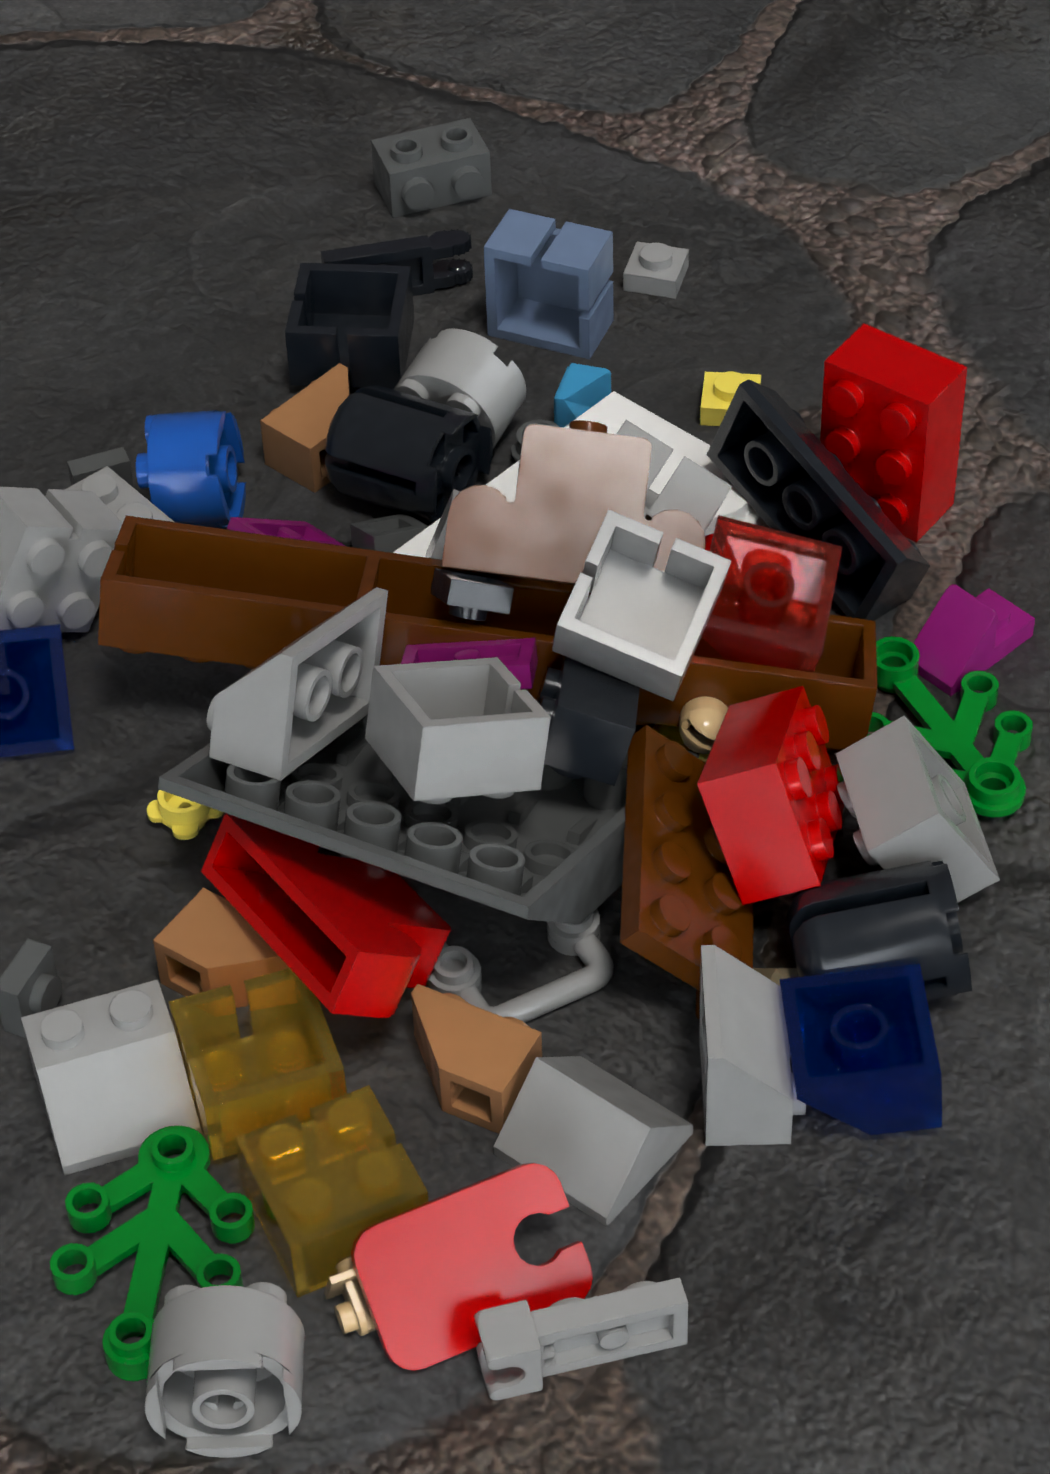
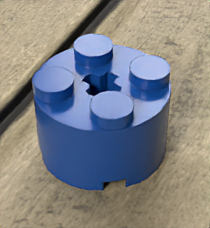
[136,410,246,528]

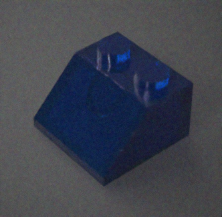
[779,964,942,1135]

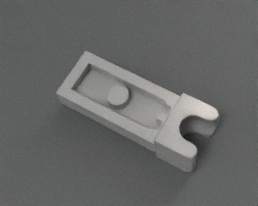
[474,1277,688,1400]

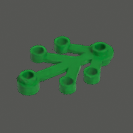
[867,636,1033,817]
[50,1126,255,1381]

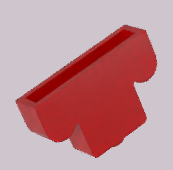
[201,813,451,1018]

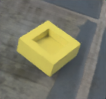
[700,371,761,426]

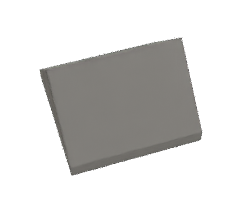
[493,1056,693,1227]

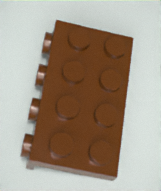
[620,725,754,1019]

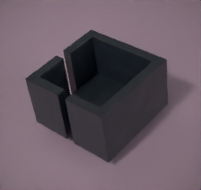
[285,263,414,389]

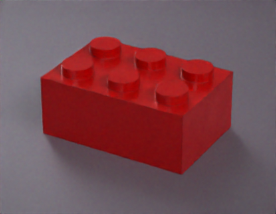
[820,323,967,543]
[697,686,844,905]

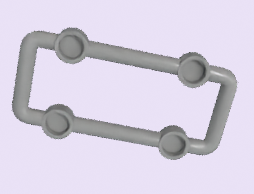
[340,854,614,1023]

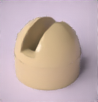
[679,696,728,755]

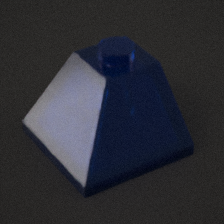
[0,624,75,758]

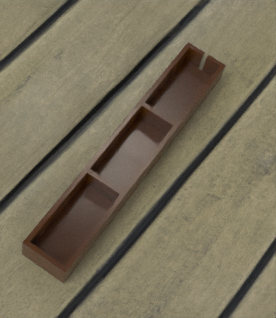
[98,515,877,752]

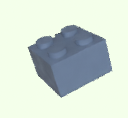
[484,209,614,359]

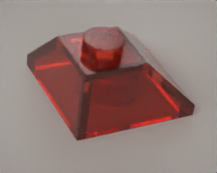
[701,515,842,672]

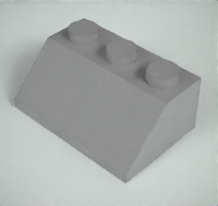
[206,587,388,781]

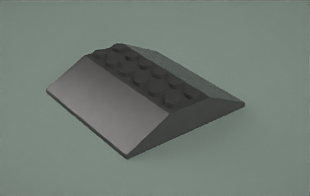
[158,714,700,924]

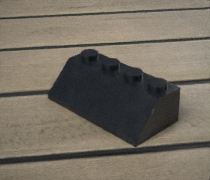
[706,379,930,621]

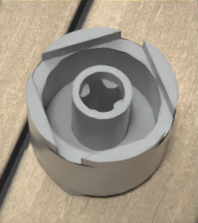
[394,328,526,448]
[145,1282,305,1458]

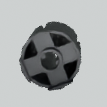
[325,384,493,523]
[787,860,972,1019]

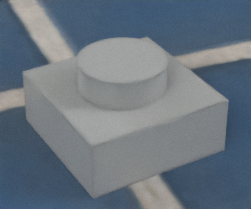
[623,241,689,299]

